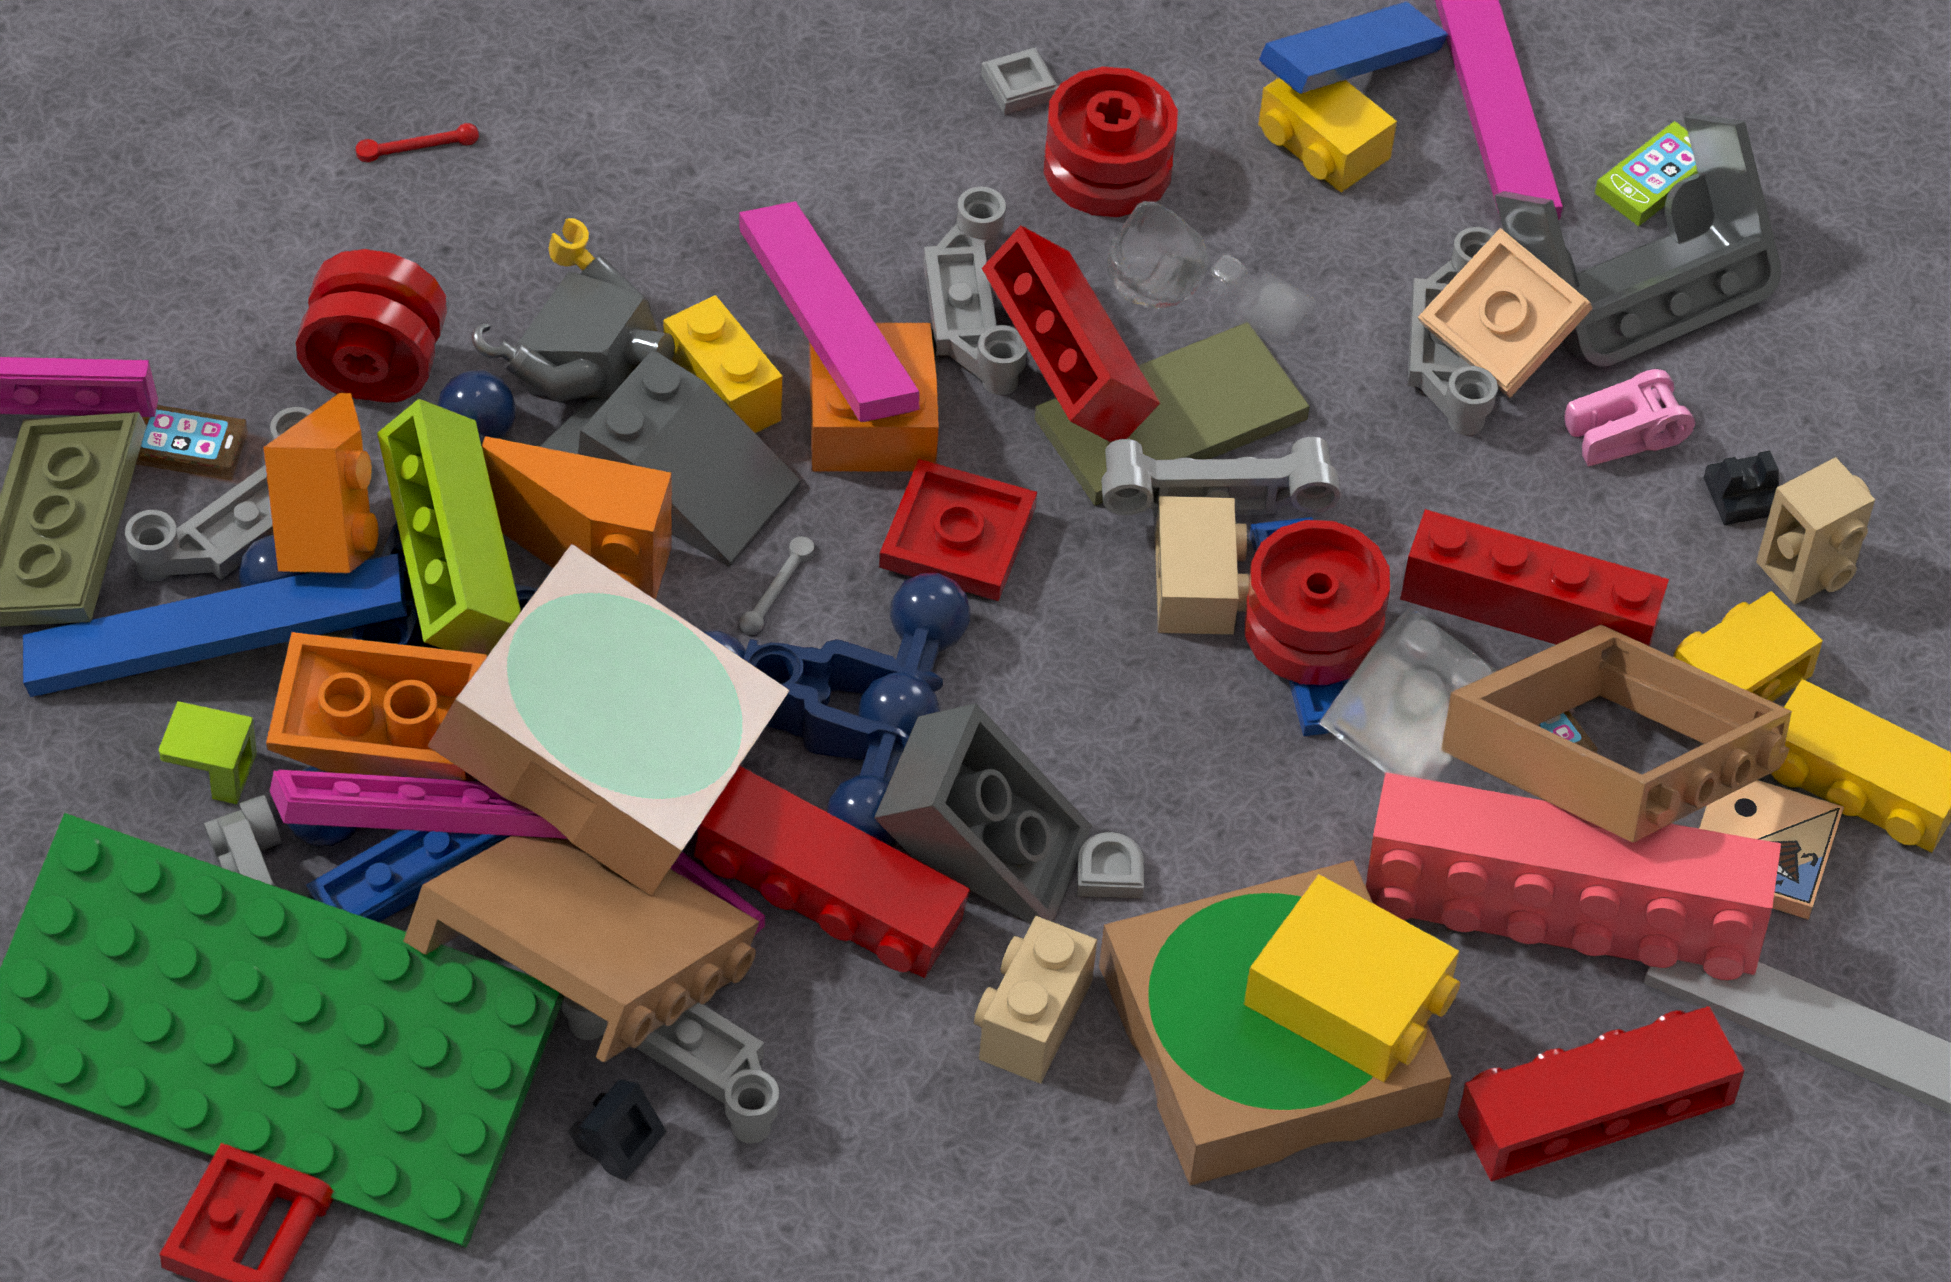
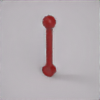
[355,123,479,162]

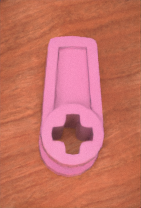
[1564,369,1695,467]

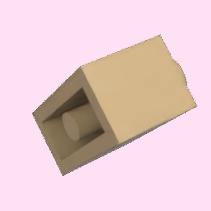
[1155,496,1249,634]

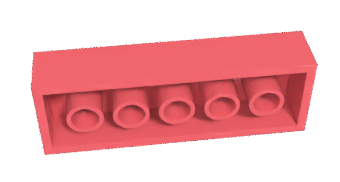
[1366,772,1781,980]

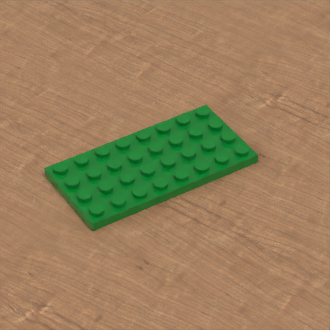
[0,813,565,1248]

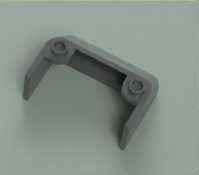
[1494,113,1781,367]

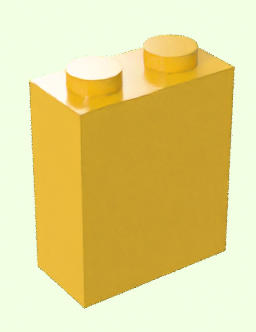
[1244,874,1461,1082]

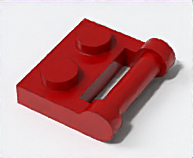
[159,1143,334,1282]

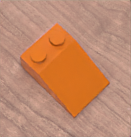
[809,323,939,472]
[263,393,379,573]
[482,436,672,600]
[266,632,487,781]

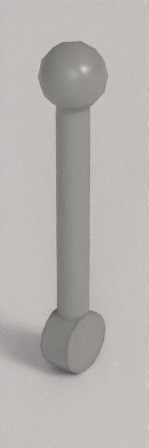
[739,536,814,636]

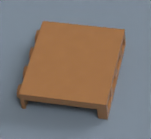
[403,836,760,1062]

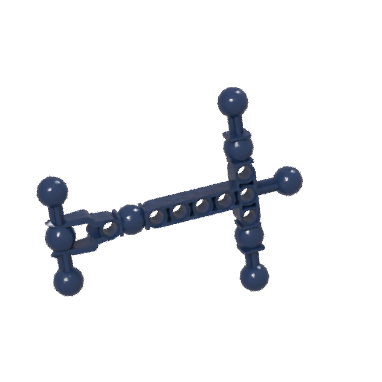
[239,370,970,848]

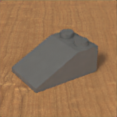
[578,350,801,567]
[874,703,1092,924]

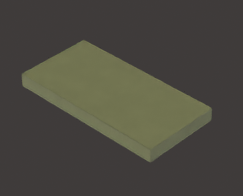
[1035,322,1310,506]
[0,412,146,627]

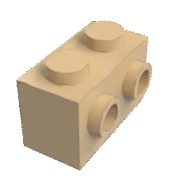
[1756,457,1875,605]
[974,916,1097,1084]

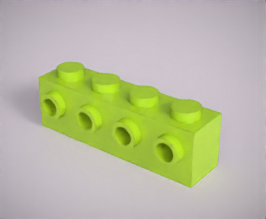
[377,399,521,656]

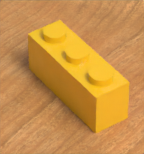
[1771,679,1951,853]

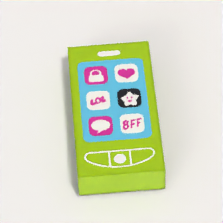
[1594,121,1698,226]

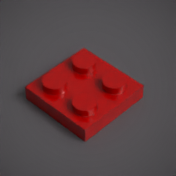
[879,459,1037,601]

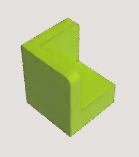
[159,701,257,804]

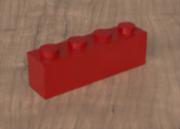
[981,225,1160,442]
[1400,509,1669,646]
[694,766,970,978]
[1458,1006,1745,1182]

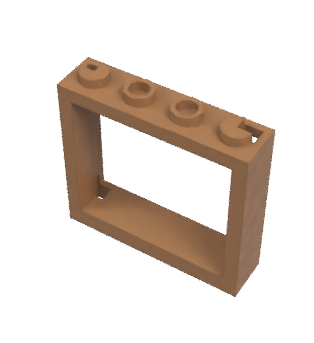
[1441,625,1792,843]

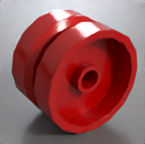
[1043,66,1178,217]
[295,249,447,403]
[1245,520,1390,685]

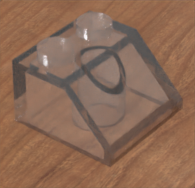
[1319,606,1498,782]

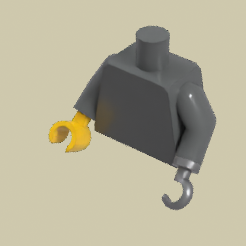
[472,218,675,402]

